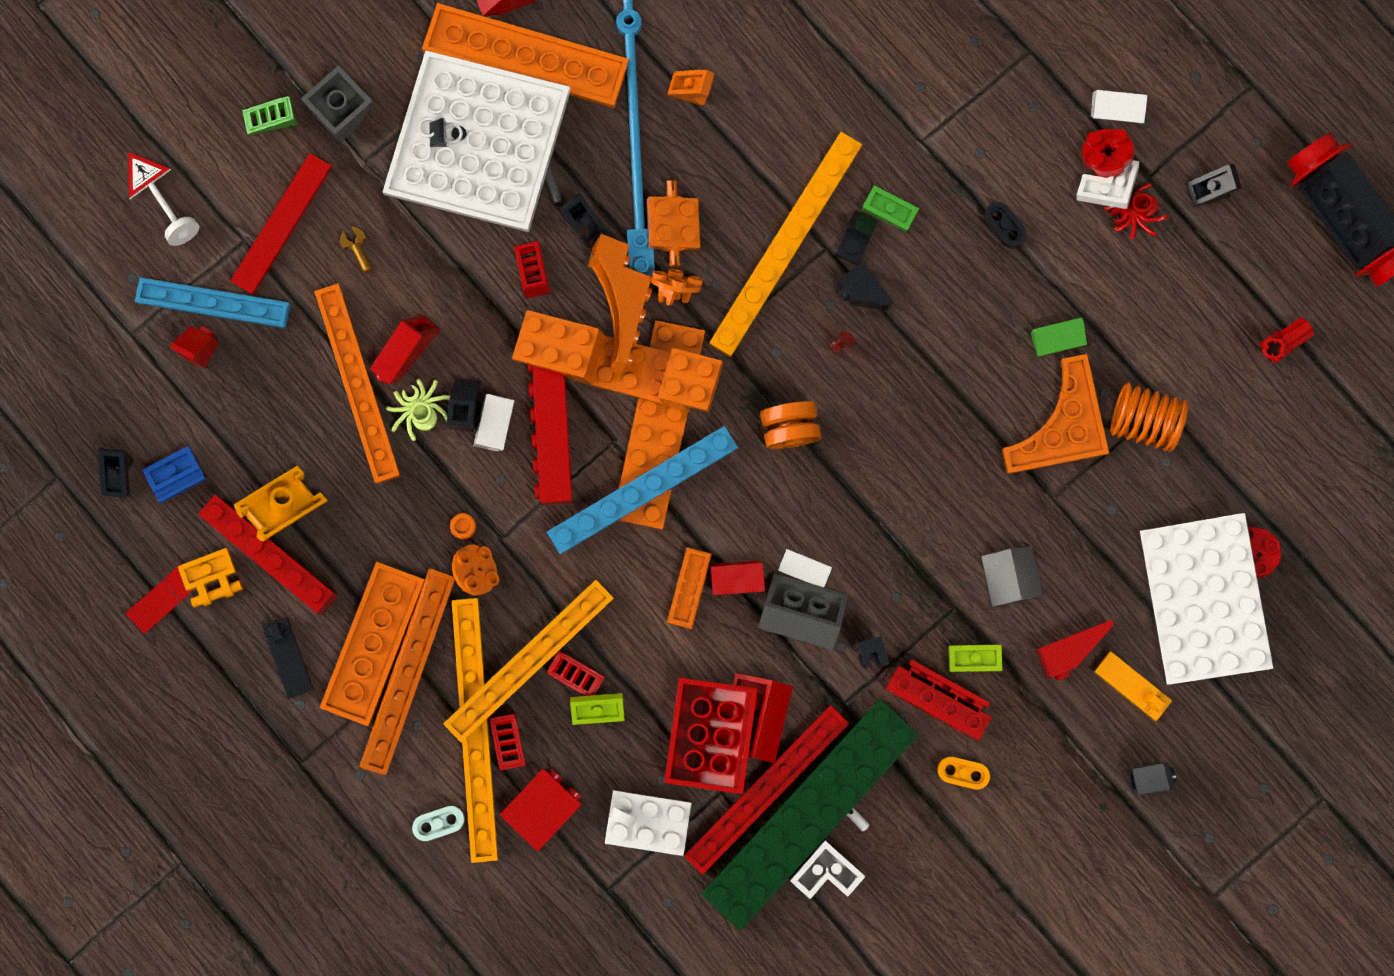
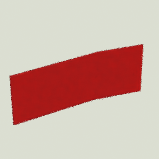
[125,563,192,634]

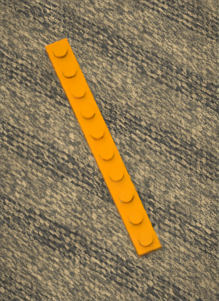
[709,132,862,358]
[452,598,498,863]

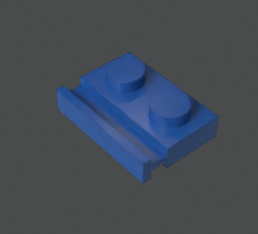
[142,446,207,504]

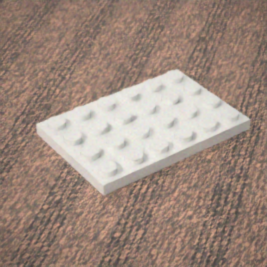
[1140,513,1274,685]

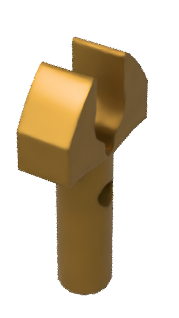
[340,226,372,273]

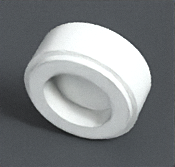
[609,806,637,827]

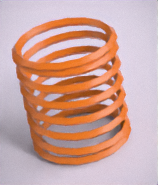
[1110,382,1188,453]

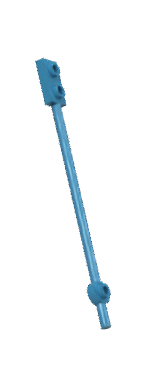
[616,0,655,279]

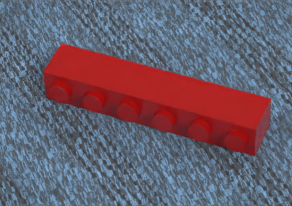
[528,365,573,506]
[198,495,339,615]

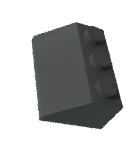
[758,573,848,650]

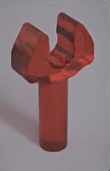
[829,332,856,355]

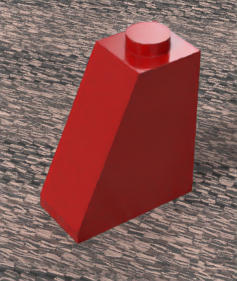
[370,314,441,385]

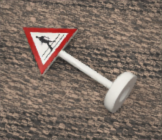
[128,152,200,246]

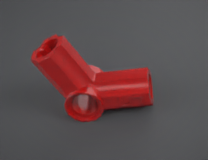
[1259,317,1315,364]

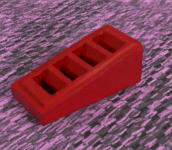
[514,241,551,299]
[546,651,605,696]
[490,714,526,771]

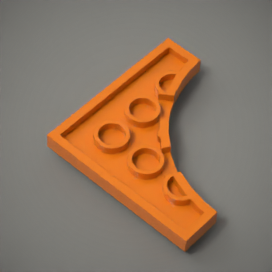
[1002,354,1109,474]

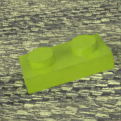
[948,645,1002,672]
[570,693,625,725]

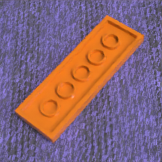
[319,562,425,726]

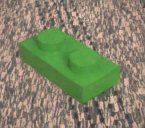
[862,185,919,233]

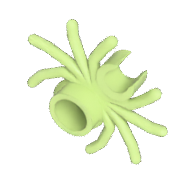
[386,378,450,441]

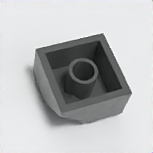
[301,65,373,143]

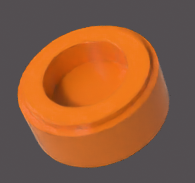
[450,513,477,540]

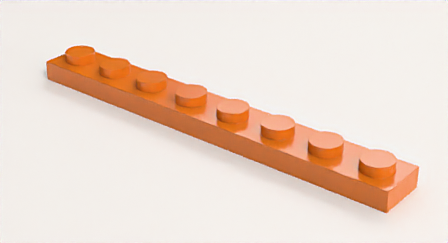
[314,283,401,485]
[359,568,455,775]

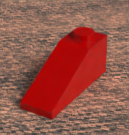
[1036,620,1114,681]

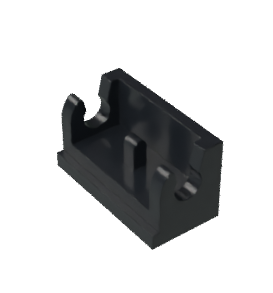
[852,636,890,669]

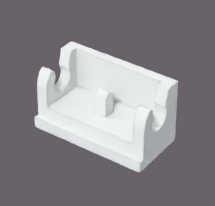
[1091,90,1147,124]
[473,394,514,451]

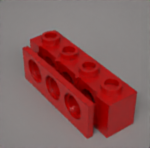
[884,659,992,741]

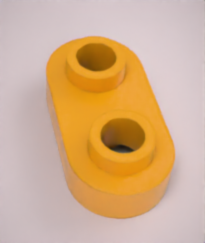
[937,757,990,790]

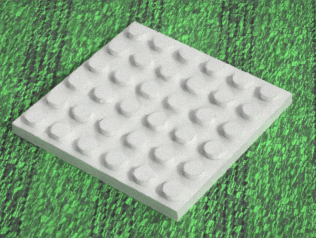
[383,51,571,232]

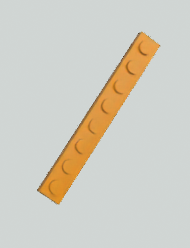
[443,580,614,743]

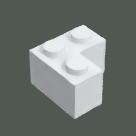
[789,840,865,899]

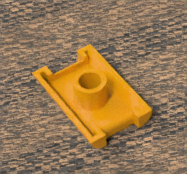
[234,466,328,541]

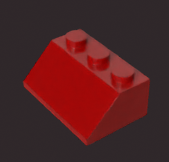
[732,673,793,763]

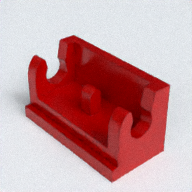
[710,560,765,595]

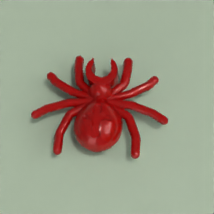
[1104,183,1168,240]

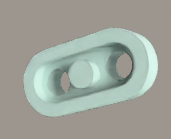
[412,806,465,841]

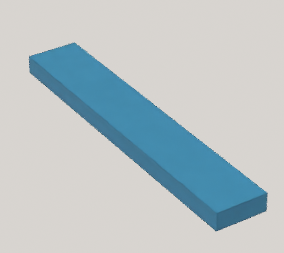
[135,277,291,329]

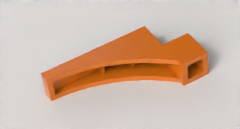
[588,234,652,374]

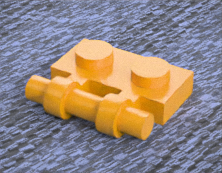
[178,548,243,608]

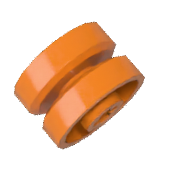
[760,401,822,449]

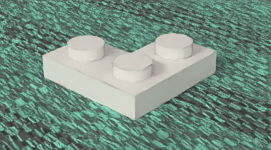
[1077,160,1139,209]

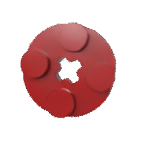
[1082,129,1134,177]

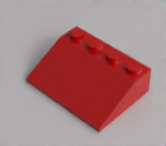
[664,678,758,794]

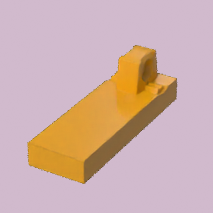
[1093,651,1172,721]

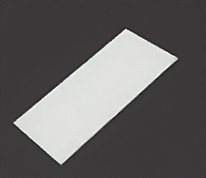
[778,549,832,588]

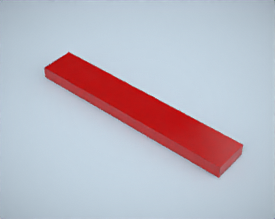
[230,153,333,296]

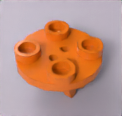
[651,269,703,305]
[452,545,499,595]

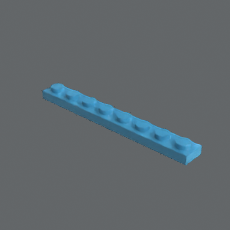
[547,426,738,555]

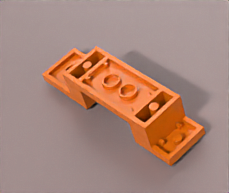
[512,310,723,413]

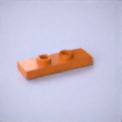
[667,548,712,629]

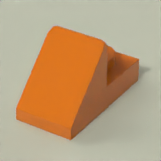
[667,70,714,105]

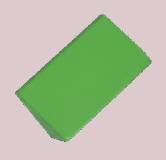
[1031,318,1087,357]

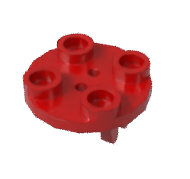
[1248,527,1281,578]

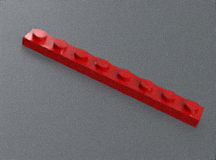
[684,705,849,875]

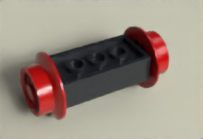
[1287,132,1394,287]

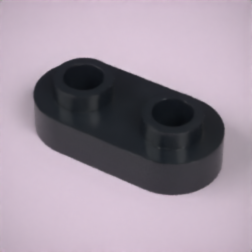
[984,202,1027,249]

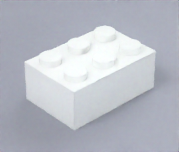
[605,790,692,856]

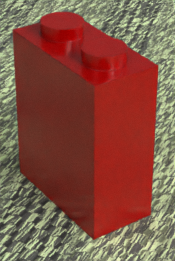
[500,768,582,852]

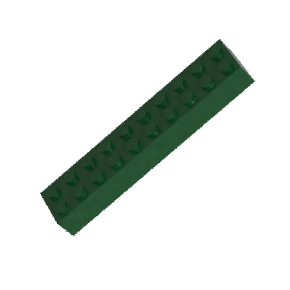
[701,699,919,931]

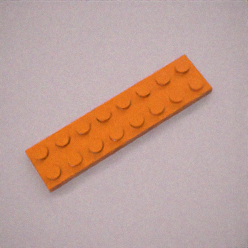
[422,3,629,109]
[618,320,705,530]

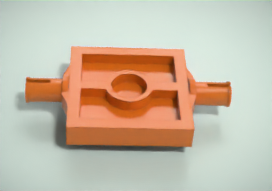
[647,180,700,267]

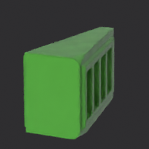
[242,96,297,136]

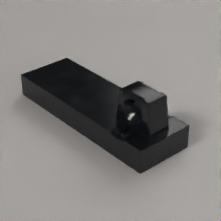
[262,617,314,699]

